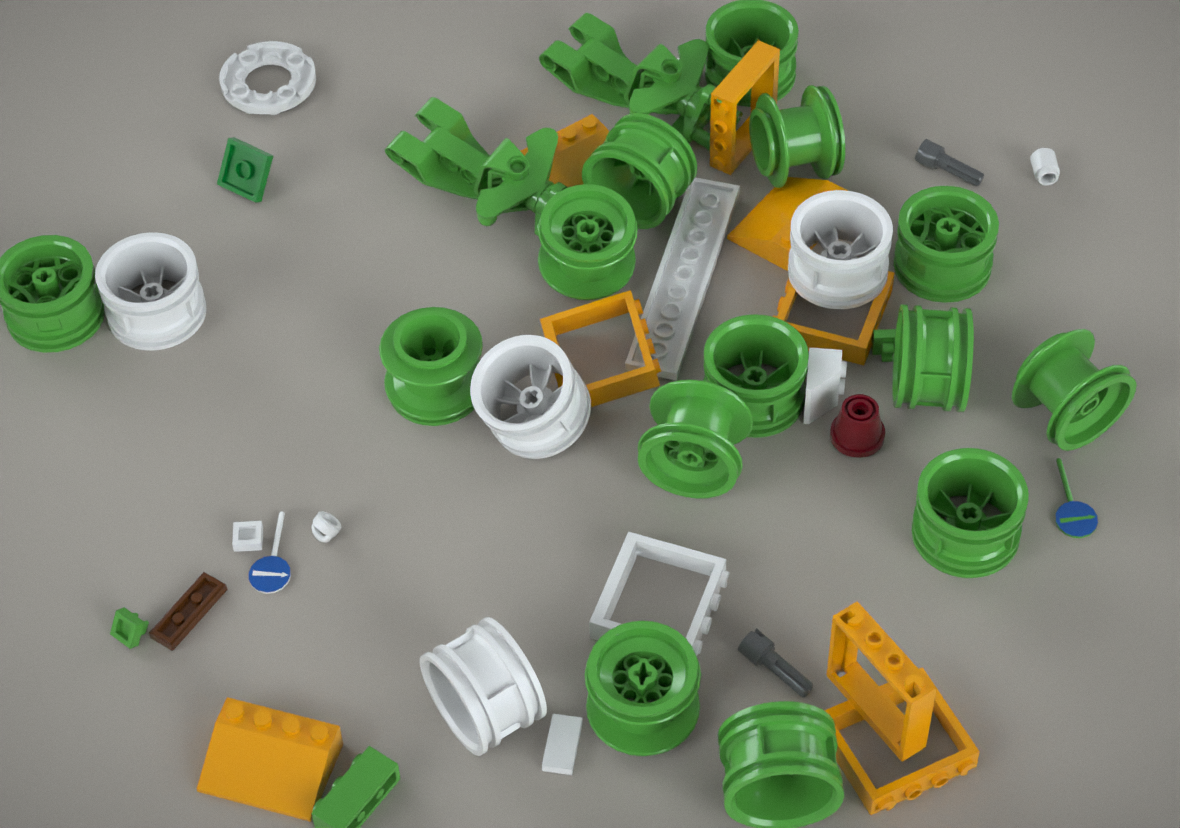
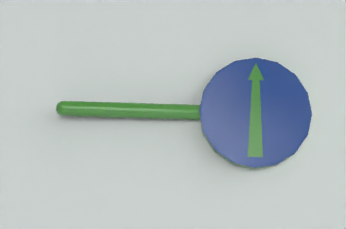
[1055,458,1098,538]

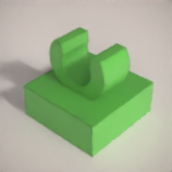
[871,329,896,362]
[110,607,149,649]

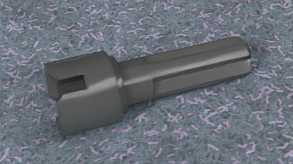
[915,139,984,186]
[738,628,813,697]

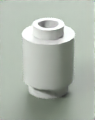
[1030,148,1060,186]

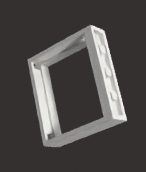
[589,532,730,656]

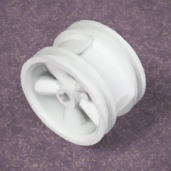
[788,190,893,309]
[95,232,206,351]
[470,335,591,459]
[420,617,547,756]

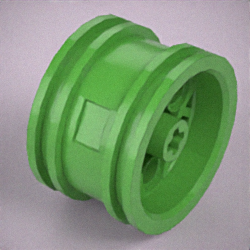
[893,186,999,303]
[0,235,105,353]

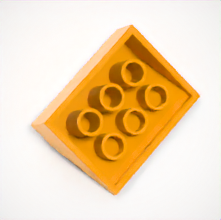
[521,114,609,188]
[727,177,848,271]
[197,697,343,822]

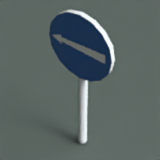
[249,511,291,594]

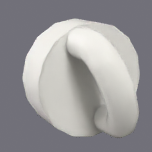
[311,511,342,543]

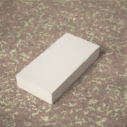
[542,714,583,775]

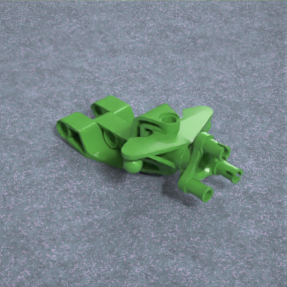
[539,13,743,151]
[385,97,571,236]

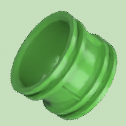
[705,0,798,107]
[582,113,697,229]
[892,304,974,412]
[703,314,809,438]
[911,448,1029,578]
[718,701,844,828]

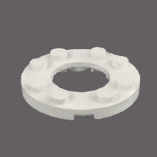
[219,41,316,115]

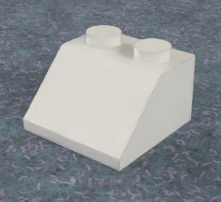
[803,348,847,424]

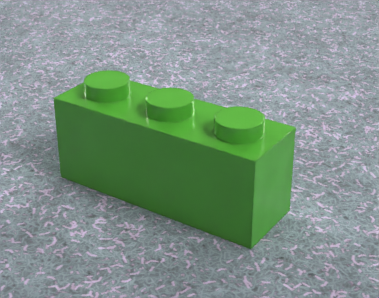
[311,746,401,828]

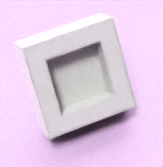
[232,521,263,552]

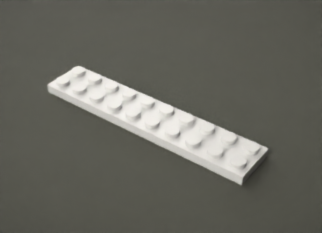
[625,178,740,381]

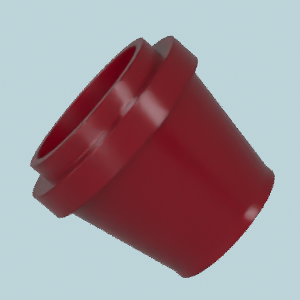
[830,394,886,458]

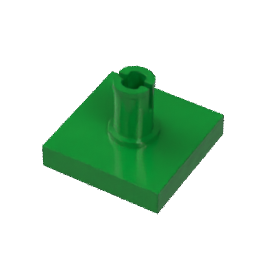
[217,137,274,203]

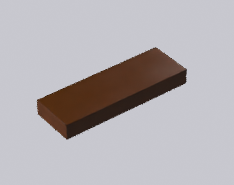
[149,572,227,651]

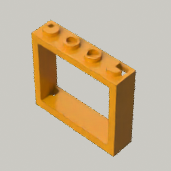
[709,40,780,175]
[773,254,895,366]
[540,290,662,407]
[826,601,936,762]
[824,667,980,816]

